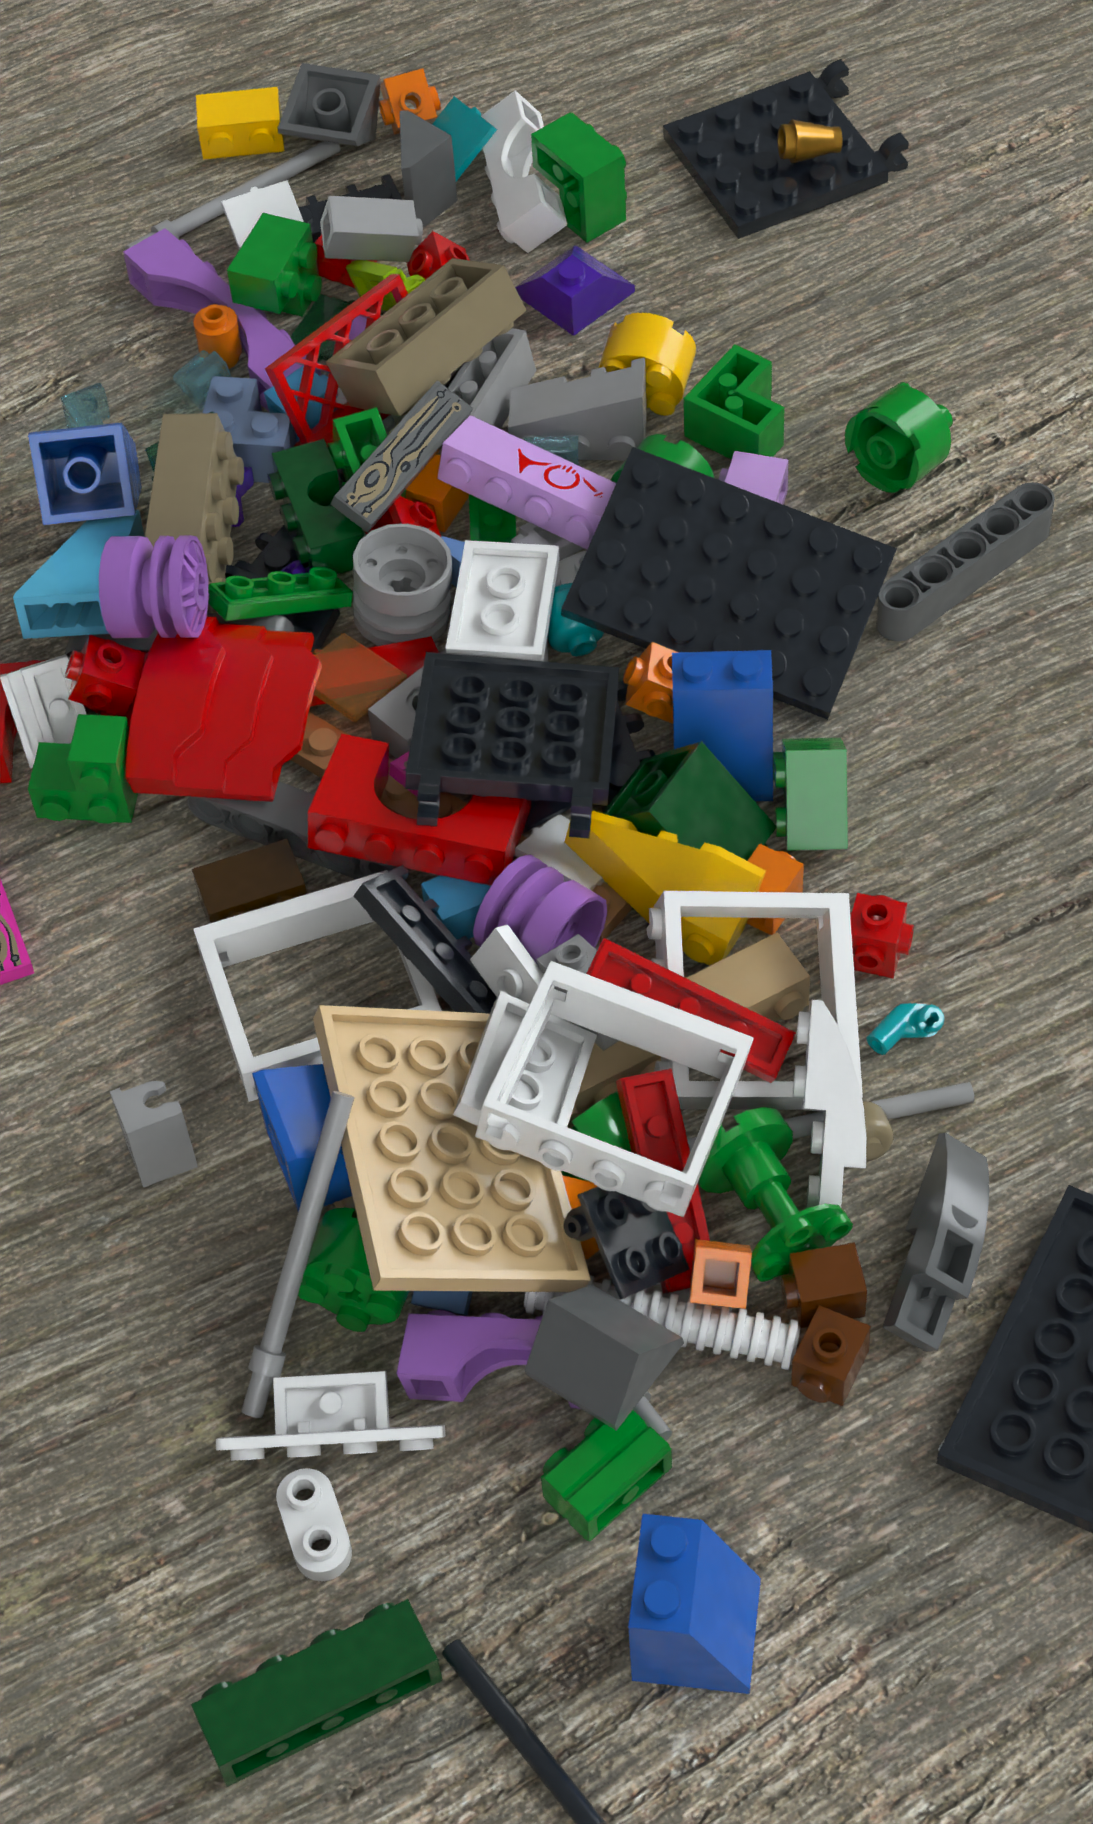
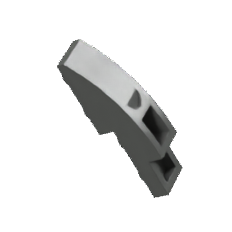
[882,1133,989,1352]

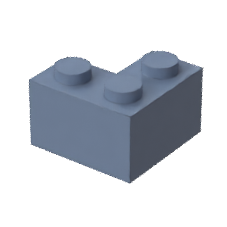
[203,376,297,483]

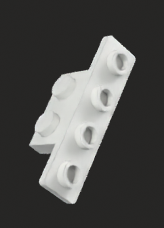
[216,1371,446,1461]

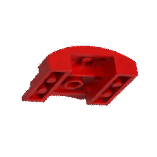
[125,616,322,802]

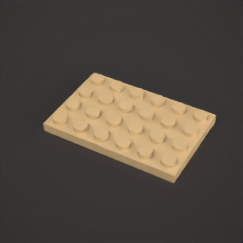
[313,1005,591,1292]

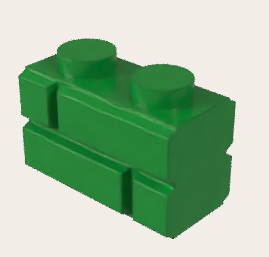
[541,1410,672,1542]

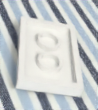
[445,540,560,661]
[453,991,597,1127]

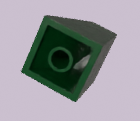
[603,741,776,861]

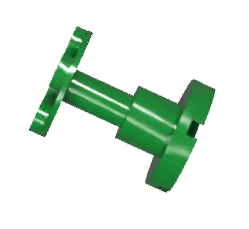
[698,1107,853,1282]

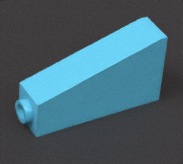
[13,510,145,639]

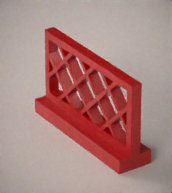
[265,274,408,447]

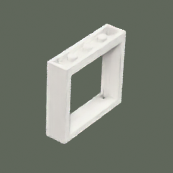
[193,870,442,1102]
[647,891,863,1110]
[475,961,754,1217]

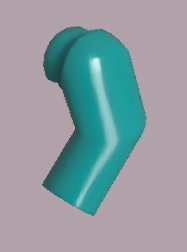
[866,1003,945,1055]

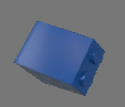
[28,422,142,525]
[672,650,773,802]
[252,1064,353,1212]
[628,1514,761,1694]

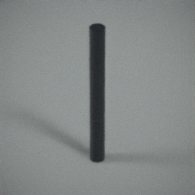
[442,1639,606,1824]

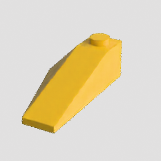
[564,811,766,966]

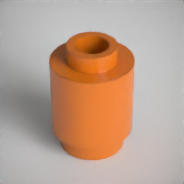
[193,304,242,371]

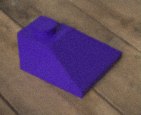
[515,245,635,336]

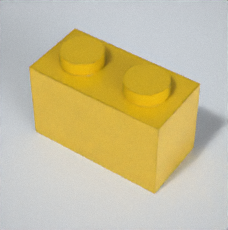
[196,87,285,160]

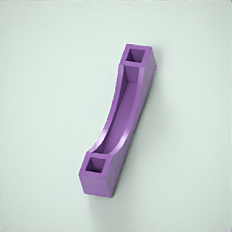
[123,228,321,412]

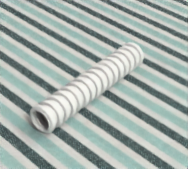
[524,1275,800,1370]

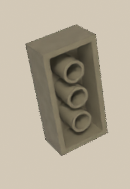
[326,258,527,417]
[145,413,244,613]

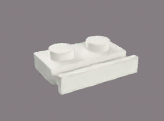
[0,654,87,769]

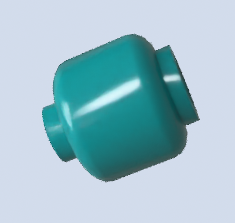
[547,583,604,656]

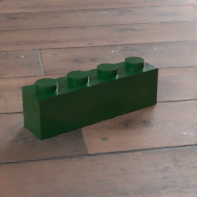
[191,1599,443,1787]

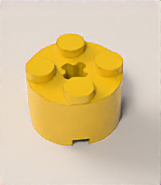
[598,313,696,416]

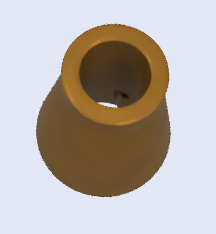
[777,120,842,163]

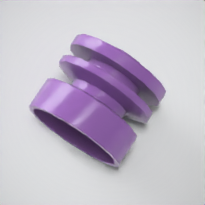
[99,535,209,638]
[473,854,607,964]

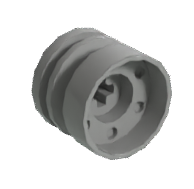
[353,524,452,646]

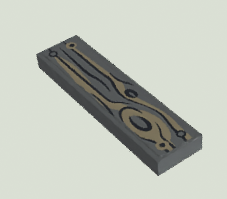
[331,381,473,533]

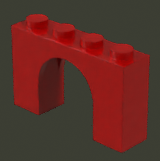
[308,733,532,886]

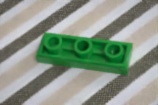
[208,567,353,621]

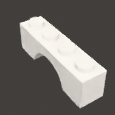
[481,91,567,253]

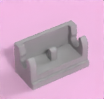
[110,1081,198,1188]

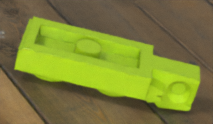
[346,260,425,311]

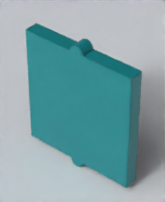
[432,96,497,181]

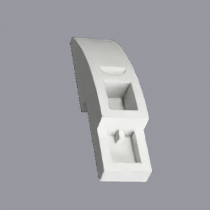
[793,1000,866,1208]

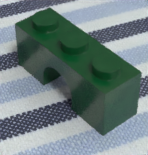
[267,439,364,574]

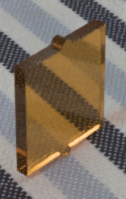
[313,633,407,722]

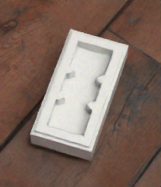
[470,925,544,1004]

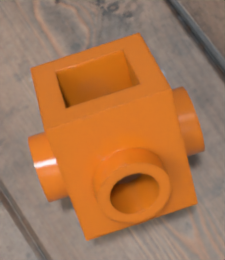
[379,68,441,135]
[623,642,677,724]

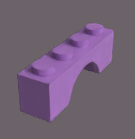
[396,1310,580,1409]

